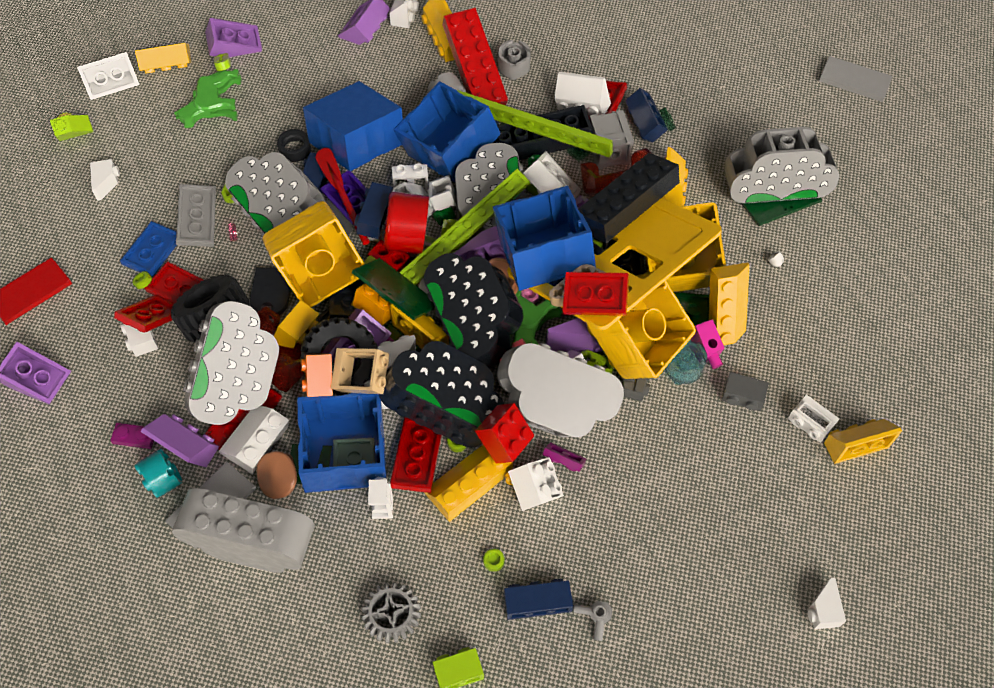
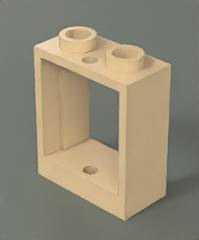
[331,348,389,394]

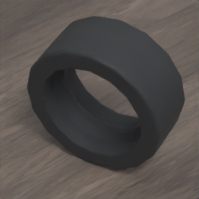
[277,129,311,162]

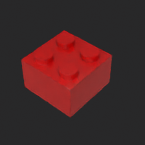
[475,403,535,464]

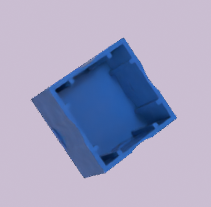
[303,81,403,171]
[394,81,501,183]
[493,185,596,291]
[297,393,387,493]

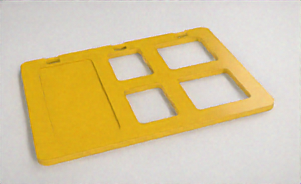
[507,198,722,330]

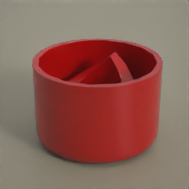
[383,191,429,254]

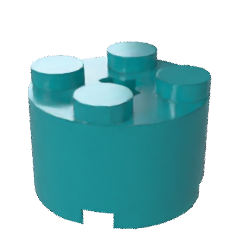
[134,448,183,498]

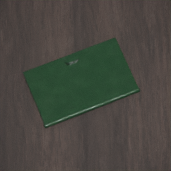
[741,197,823,226]
[352,258,436,320]

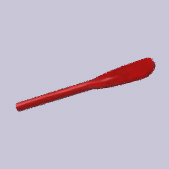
[316,148,370,245]

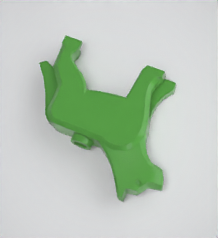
[174,69,242,128]
[513,289,563,345]

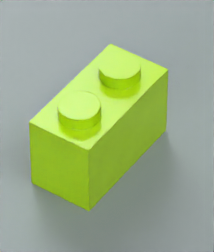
[433,647,484,688]

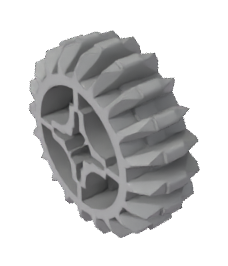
[362,583,421,643]

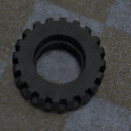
[171,274,249,343]
[300,317,378,395]

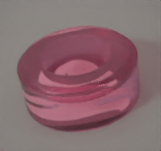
[228,223,238,242]

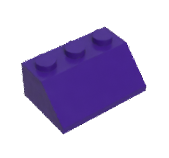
[320,171,366,224]

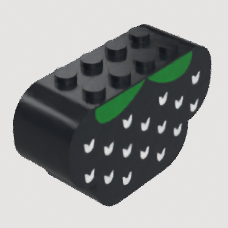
[424,253,523,368]
[378,341,504,448]

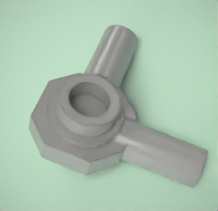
[574,601,613,641]

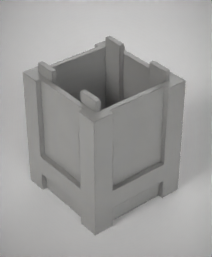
[589,110,634,169]

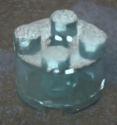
[665,340,707,385]

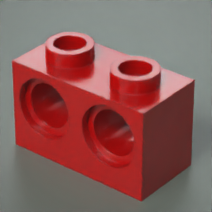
[367,240,411,272]

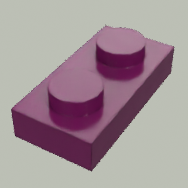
[110,423,154,449]
[542,442,587,472]

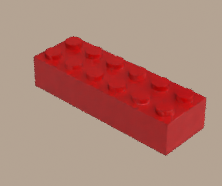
[442,7,508,106]

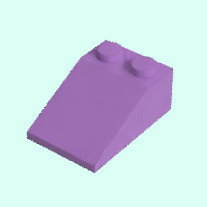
[205,18,262,57]
[546,318,603,353]
[0,342,71,404]

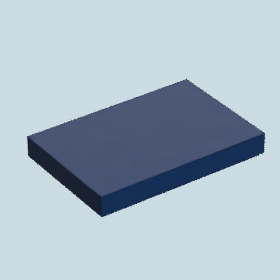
[120,221,177,277]

